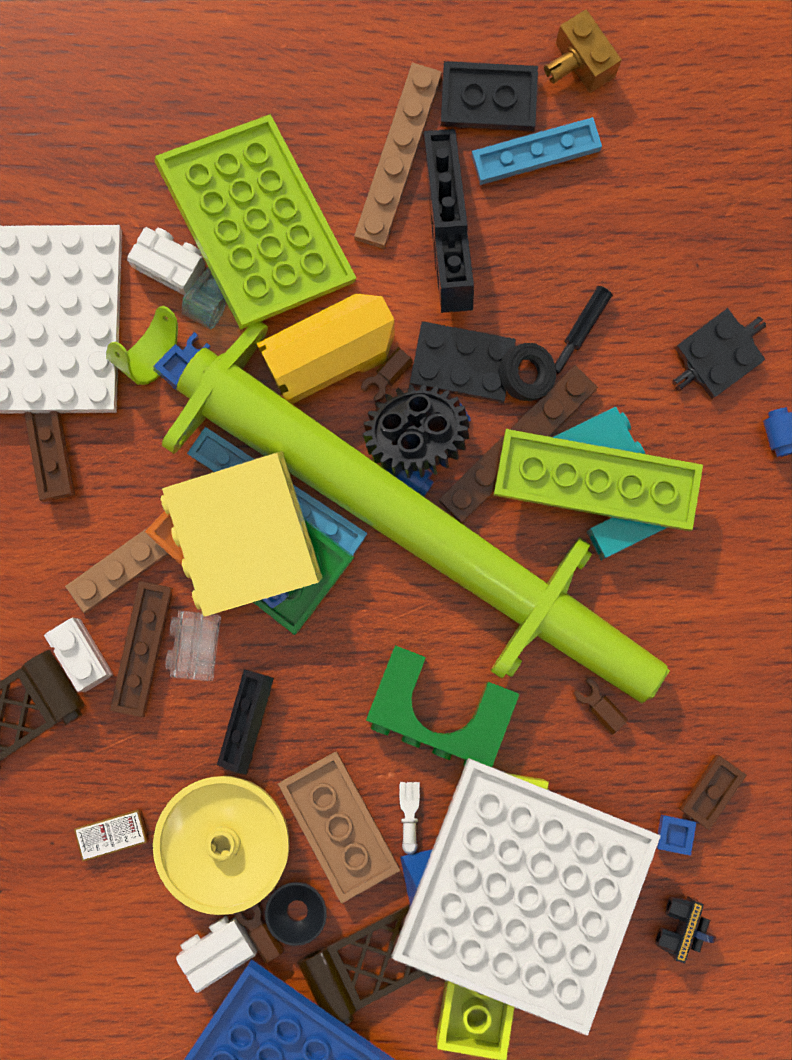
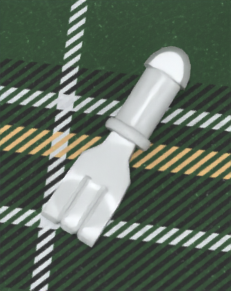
[400,782,420,855]

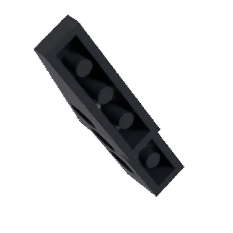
[424,129,474,313]

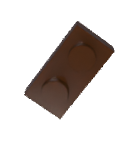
[680,755,747,830]

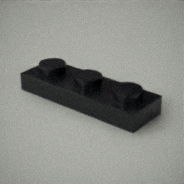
[217,669,274,775]

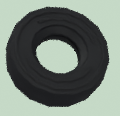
[499,343,556,401]

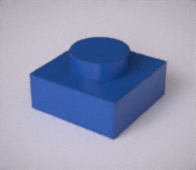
[656,814,697,856]

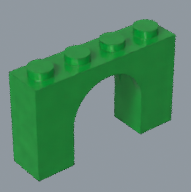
[366,645,520,768]

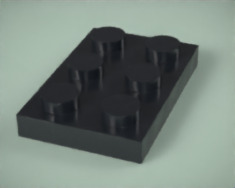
[440,61,538,131]
[410,321,516,403]

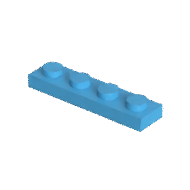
[471,117,602,185]

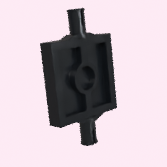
[672,308,766,399]

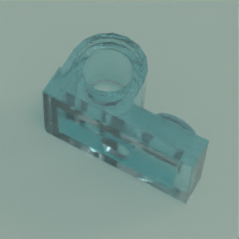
[182,267,226,330]

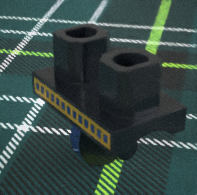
[655,896,716,964]

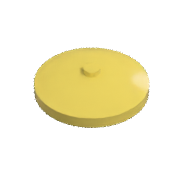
[153,776,289,915]

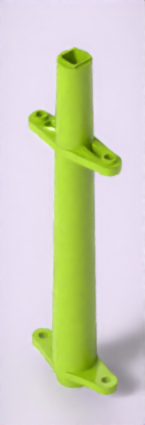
[162,322,670,703]

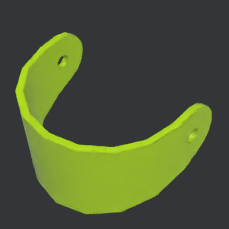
[106,306,178,385]

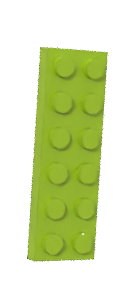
[493,429,703,531]

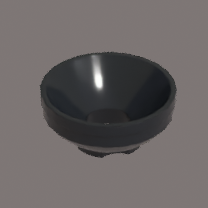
[265,882,327,946]

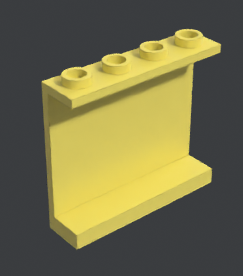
[161,451,323,617]

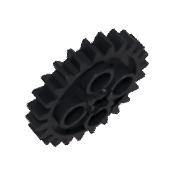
[363,384,470,478]

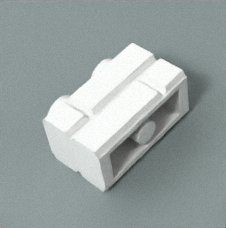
[127,227,206,297]
[44,617,114,692]
[176,916,257,993]

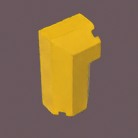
[257,294,395,404]

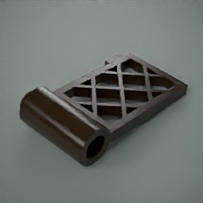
[0,650,85,769]
[297,904,436,1025]

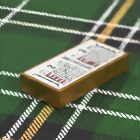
[74,809,149,862]

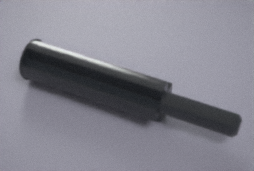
[555,286,613,374]

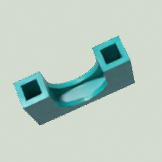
[553,407,668,560]

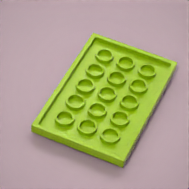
[155,114,356,330]

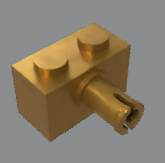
[544,9,622,93]

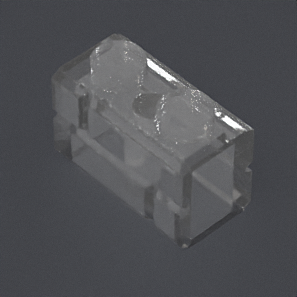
[166,610,221,681]

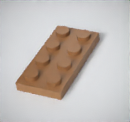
[278,751,400,904]

